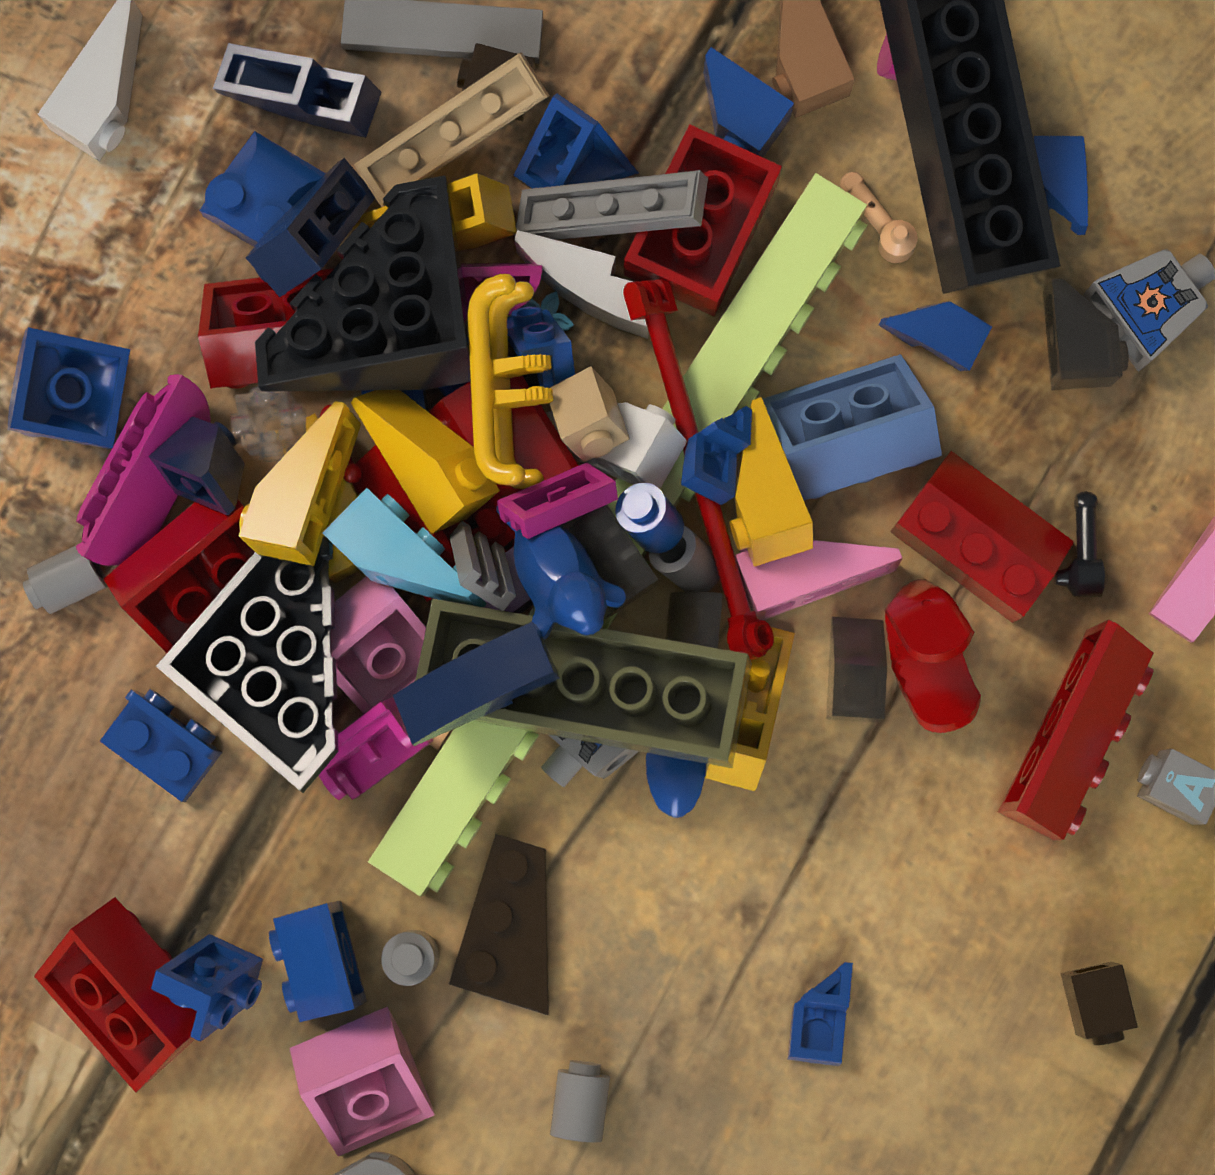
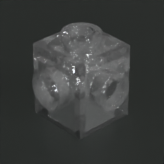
[231,387,307,462]

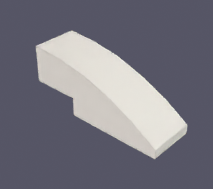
[515,230,649,339]

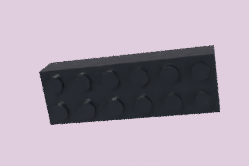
[879,0,1061,294]

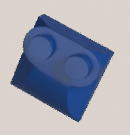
[199,131,326,247]
[8,327,130,449]

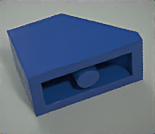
[703,47,794,157]

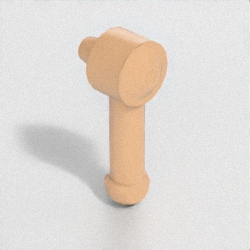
[840,172,918,263]

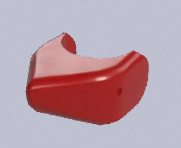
[885,579,981,733]

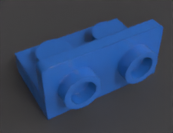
[507,307,575,388]
[100,689,223,802]
[151,934,263,1042]

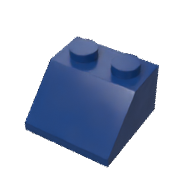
[269,901,367,1022]

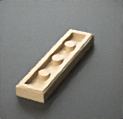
[354,52,550,207]

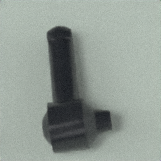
[1054,491,1108,597]

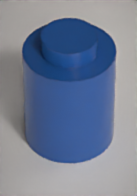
[615,483,684,553]

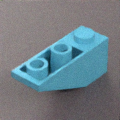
[323,488,487,607]

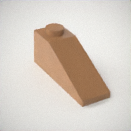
[772,0,855,118]

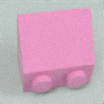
[331,576,426,714]
[290,1007,435,1157]

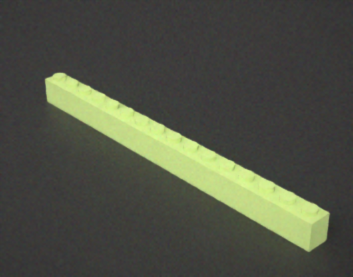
[368,173,868,897]

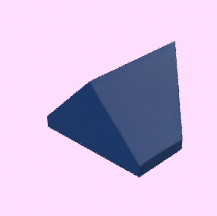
[514,93,639,189]

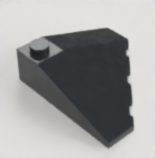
[255,175,471,392]
[156,535,339,793]

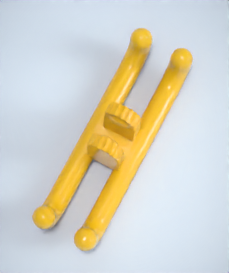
[467,274,553,489]

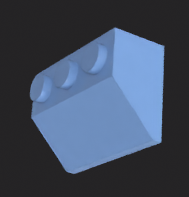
[763,354,942,501]

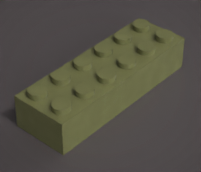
[415,599,752,768]

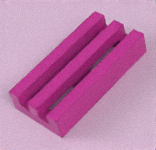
[497,462,618,539]

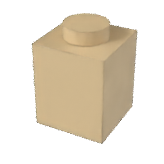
[550,366,630,463]

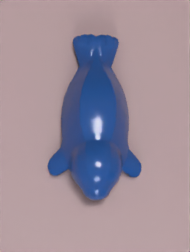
[496,506,626,640]

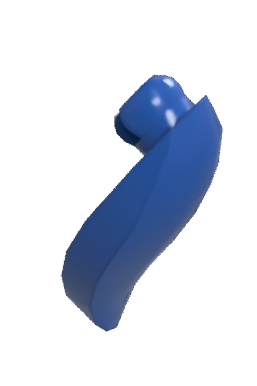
[646,753,706,818]

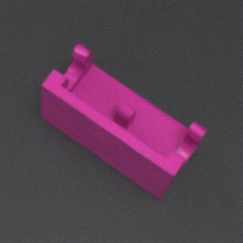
[318,697,434,800]

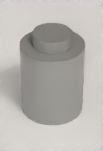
[649,526,720,595]
[23,544,107,614]
[381,930,439,986]
[550,1060,610,1142]

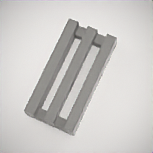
[449,521,516,611]

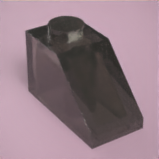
[1043,279,1129,390]
[826,617,887,722]

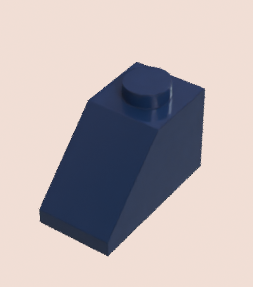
[149,416,245,515]

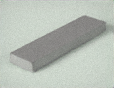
[341,0,543,64]
[514,170,708,240]

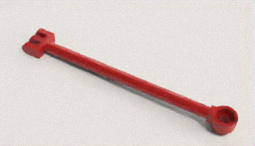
[623,279,774,660]

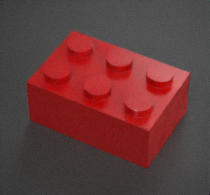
[624,124,782,317]

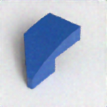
[1033,136,1088,235]
[879,301,992,371]
[681,406,752,505]
[787,962,853,1066]

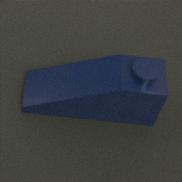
[246,158,375,297]

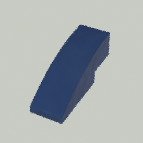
[213,43,382,138]
[393,622,560,746]

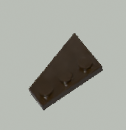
[449,834,549,1015]

